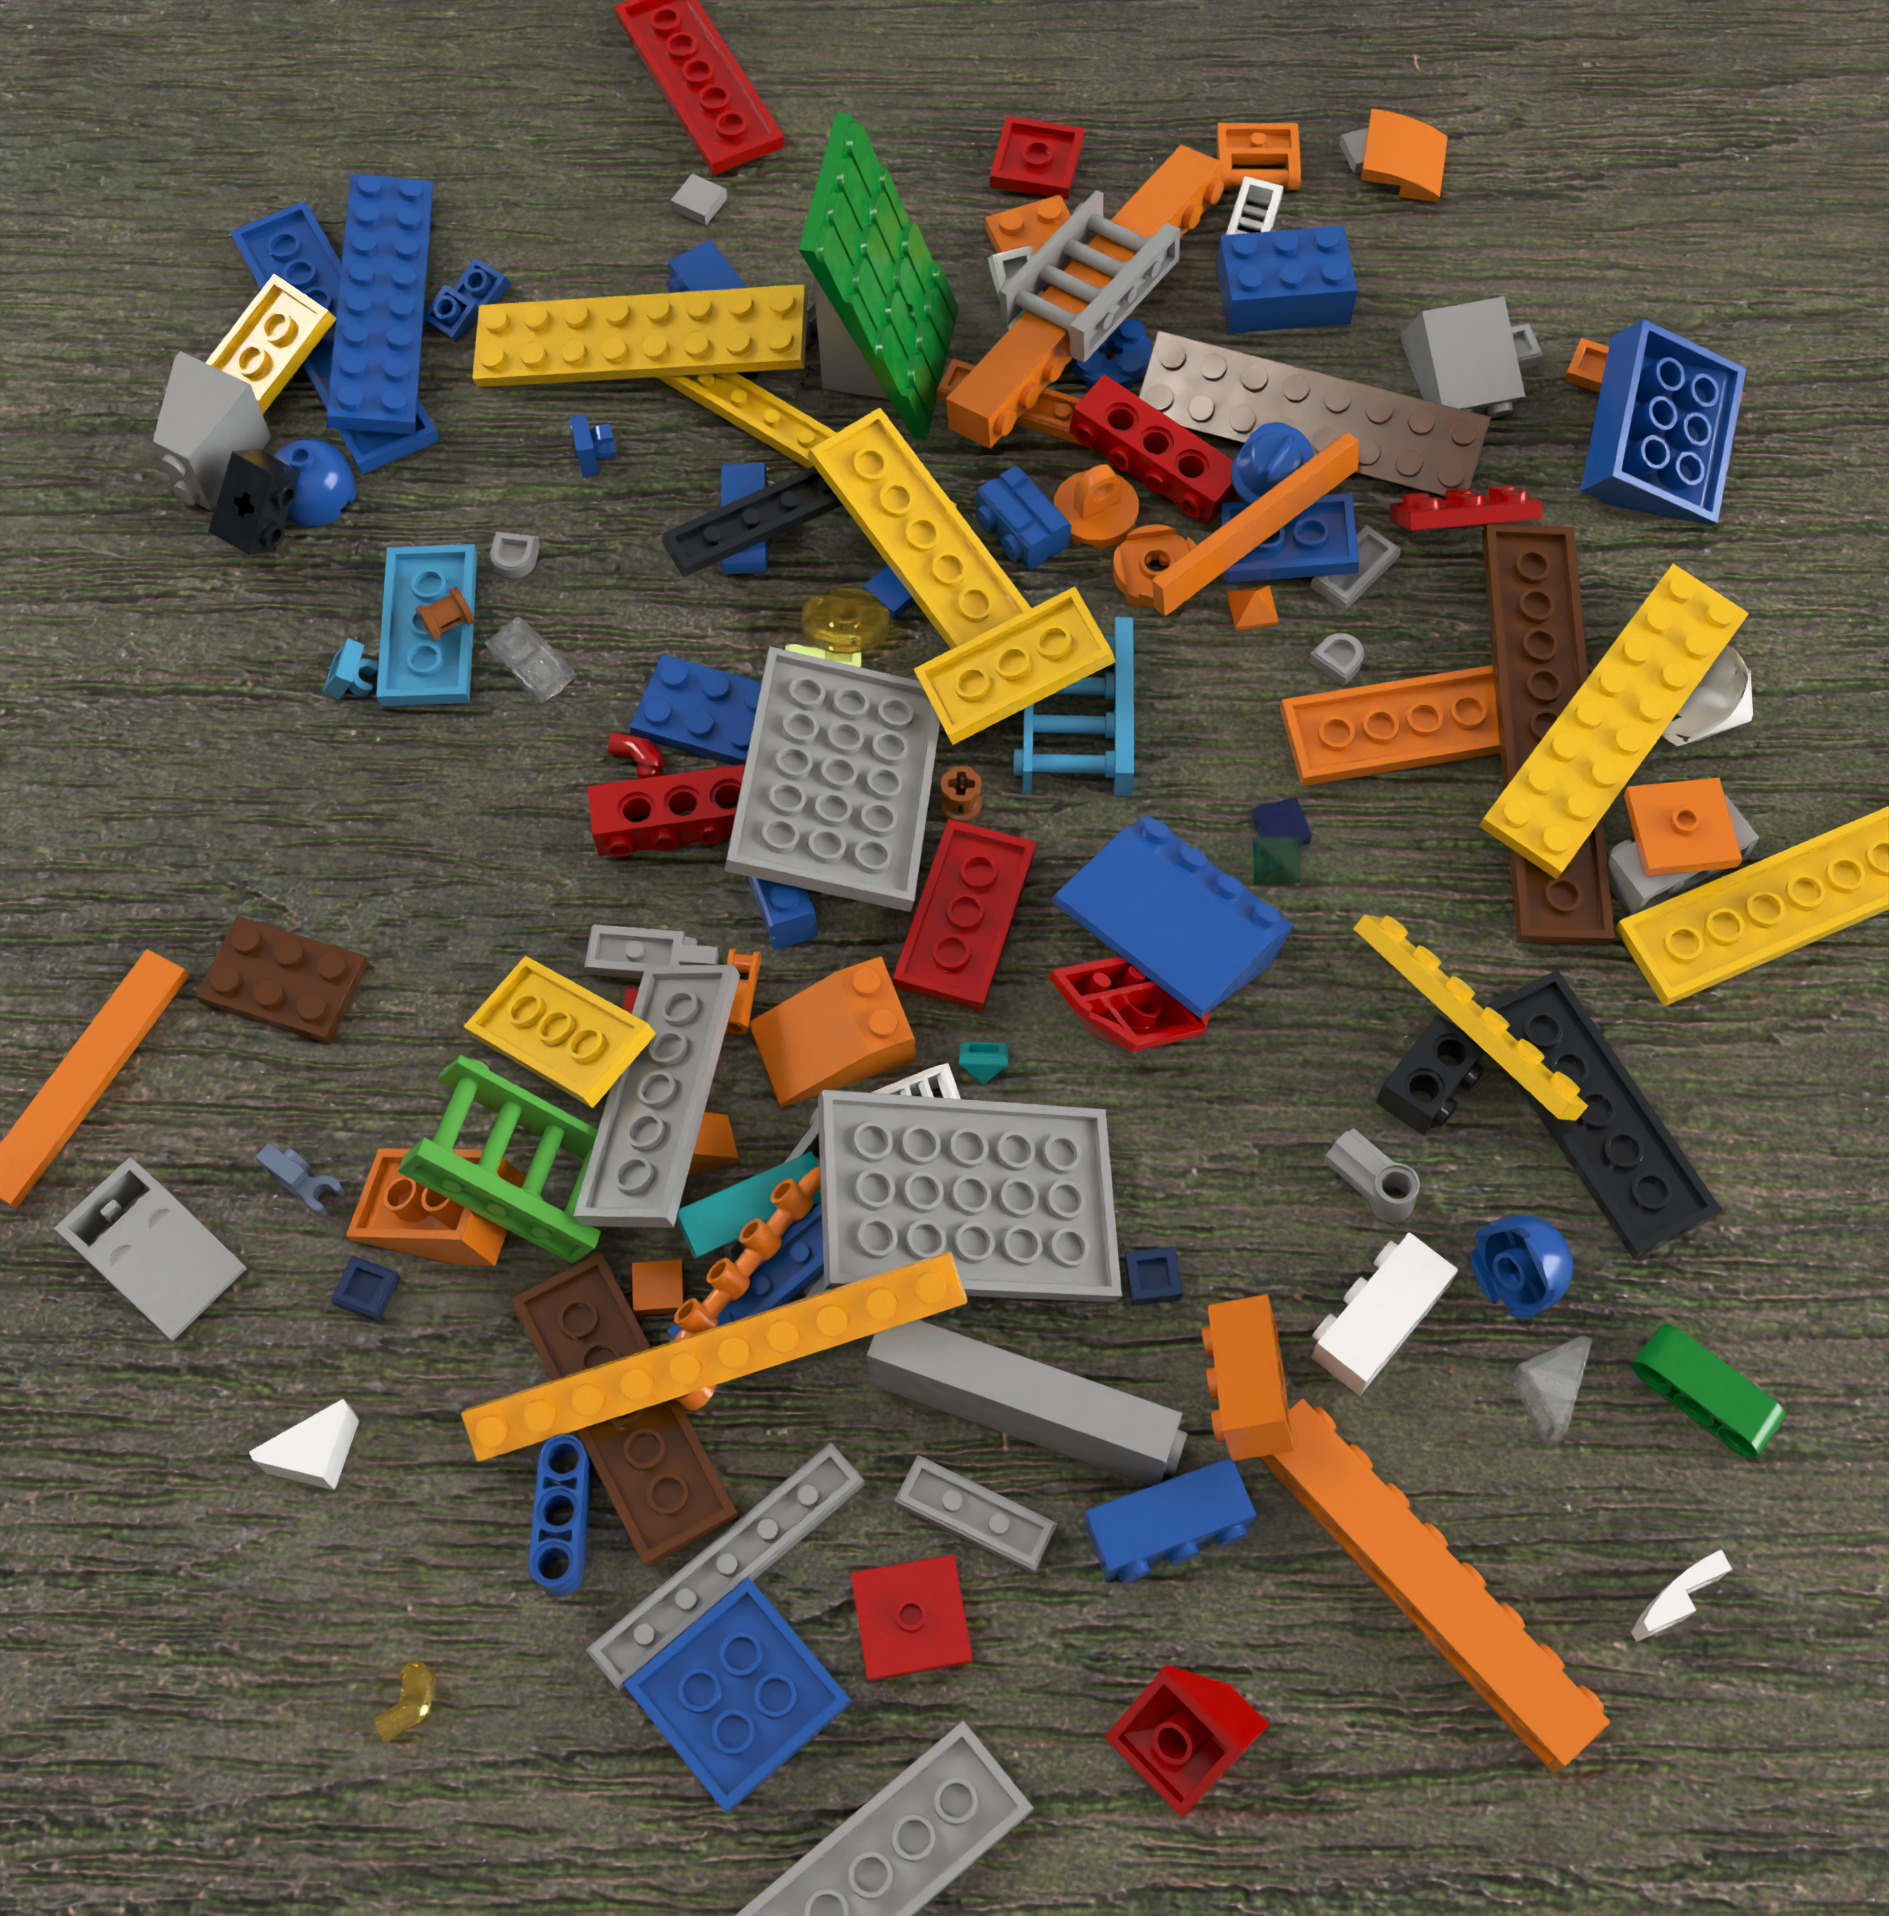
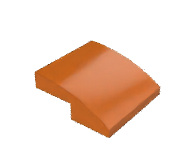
[1361,108,1448,203]

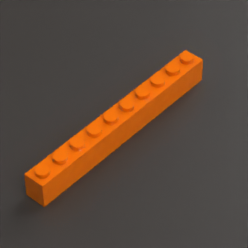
[946,145,1224,449]

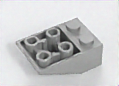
[54,1157,247,1341]

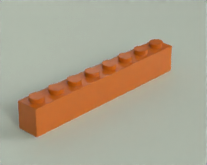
[1258,1398,1611,1774]

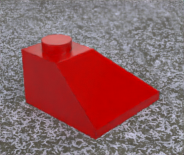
[1104,1665,1270,1818]

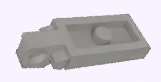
[584,924,720,979]

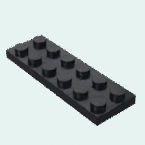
[1481,970,1722,1260]

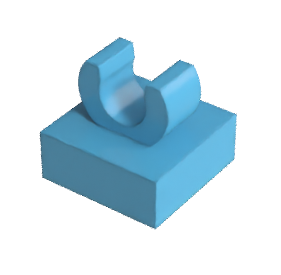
[322,638,378,700]

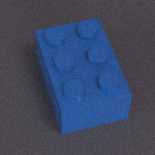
[1216,225,1357,334]

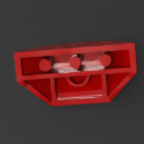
[1048,956,1211,1052]

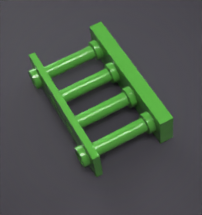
[397,1055,601,1264]

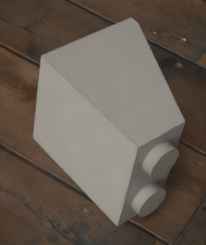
[1400,296,1525,418]
[152,351,272,511]

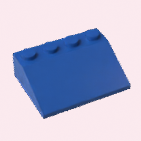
[1580,319,1746,525]
[1051,815,1294,1018]

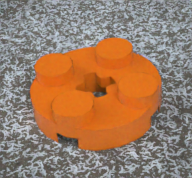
[1113,524,1197,607]

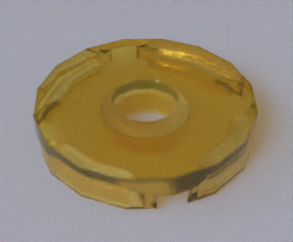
[801,588,890,654]

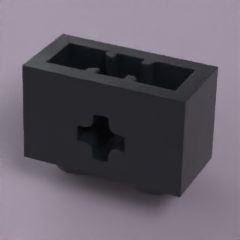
[208,449,300,555]

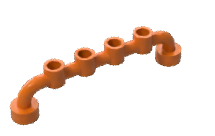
[673,1166,821,1411]

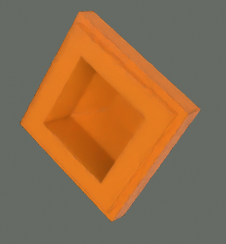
[1226,585,1279,631]

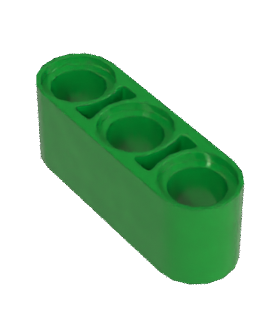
[1631,1324,1786,1459]

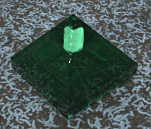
[1252,836,1300,885]

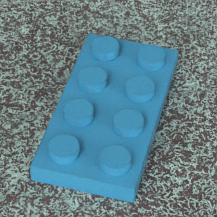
[376,544,477,706]

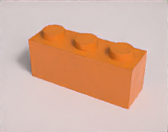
[1201,1294,1295,1461]

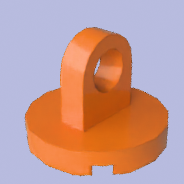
[1054,465,1139,549]

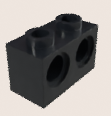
[1376,1014,1485,1136]

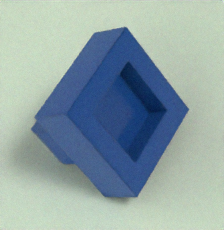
[569,414,617,477]

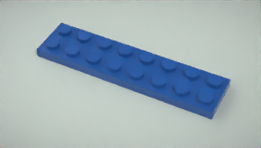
[327,174,433,434]
[230,201,439,475]

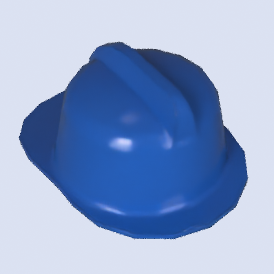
[1231,422,1313,504]

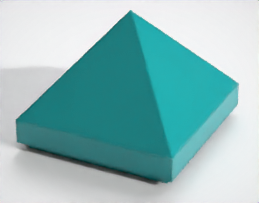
[959,1042,1008,1085]

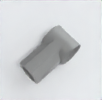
[1324,1128,1420,1223]

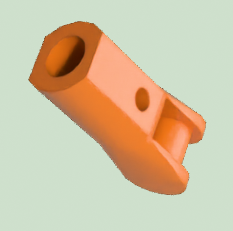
[725,948,761,1035]

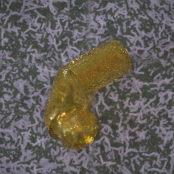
[373,1661,437,1743]

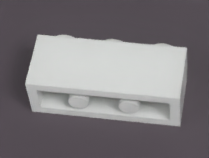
[1311,1232,1458,1396]

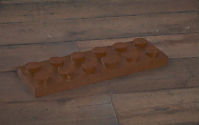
[510,1252,739,1568]

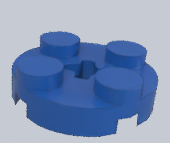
[1069,319,1152,390]

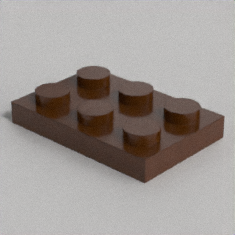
[196,916,369,1045]

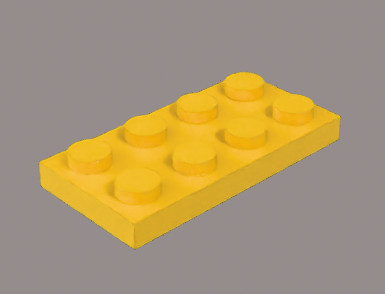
[914,586,1116,745]
[463,956,656,1108]

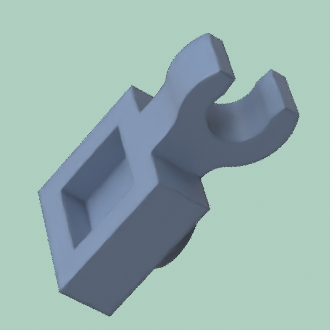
[255,1143,345,1217]

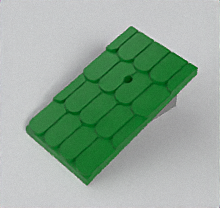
[798,112,959,439]

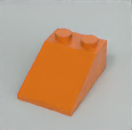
[749,956,916,1108]
[345,1148,526,1266]

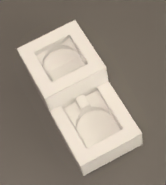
[1631,1550,1732,1642]

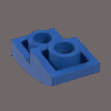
[424,257,512,340]

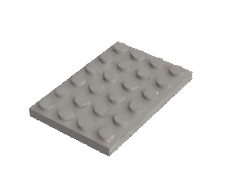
[724,646,940,912]
[818,1090,1122,1303]

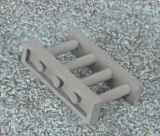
[998,190,1180,363]

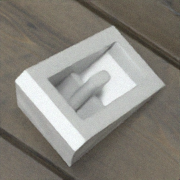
[249,1399,359,1490]

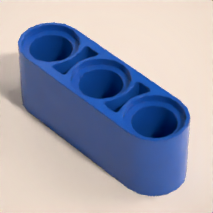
[721,462,768,574]
[529,1434,593,1597]

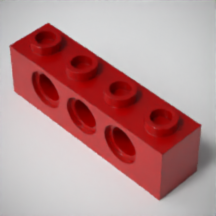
[1069,374,1236,525]
[587,764,745,857]

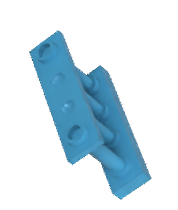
[1014,617,1134,796]

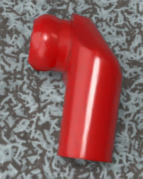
[608,732,665,779]

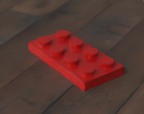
[892,819,1037,1011]

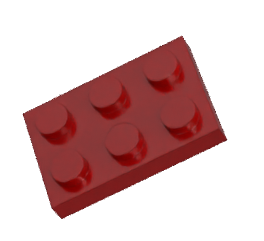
[1390,485,1542,531]

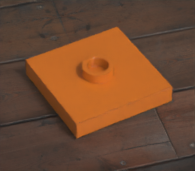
[1624,777,1742,877]

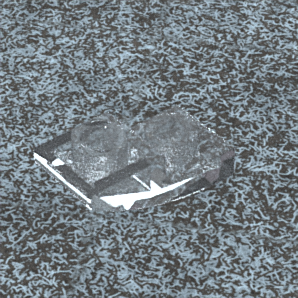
[484,616,577,704]

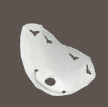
[1662,645,1753,746]

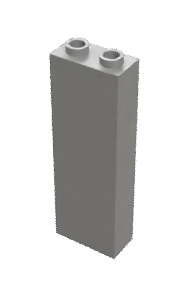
[866,1319,1188,1486]

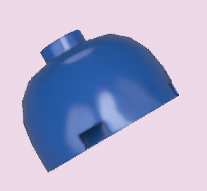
[273,438,356,527]
[1471,1214,1574,1319]

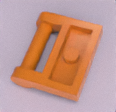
[1216,123,1301,190]

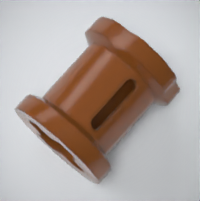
[415,587,474,642]
[941,765,982,823]

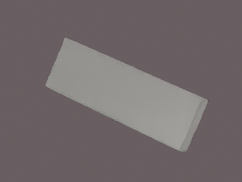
[894,1455,1058,1574]

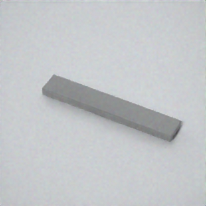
[586,1443,865,1694]

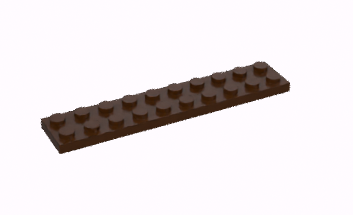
[1482,524,1615,946]

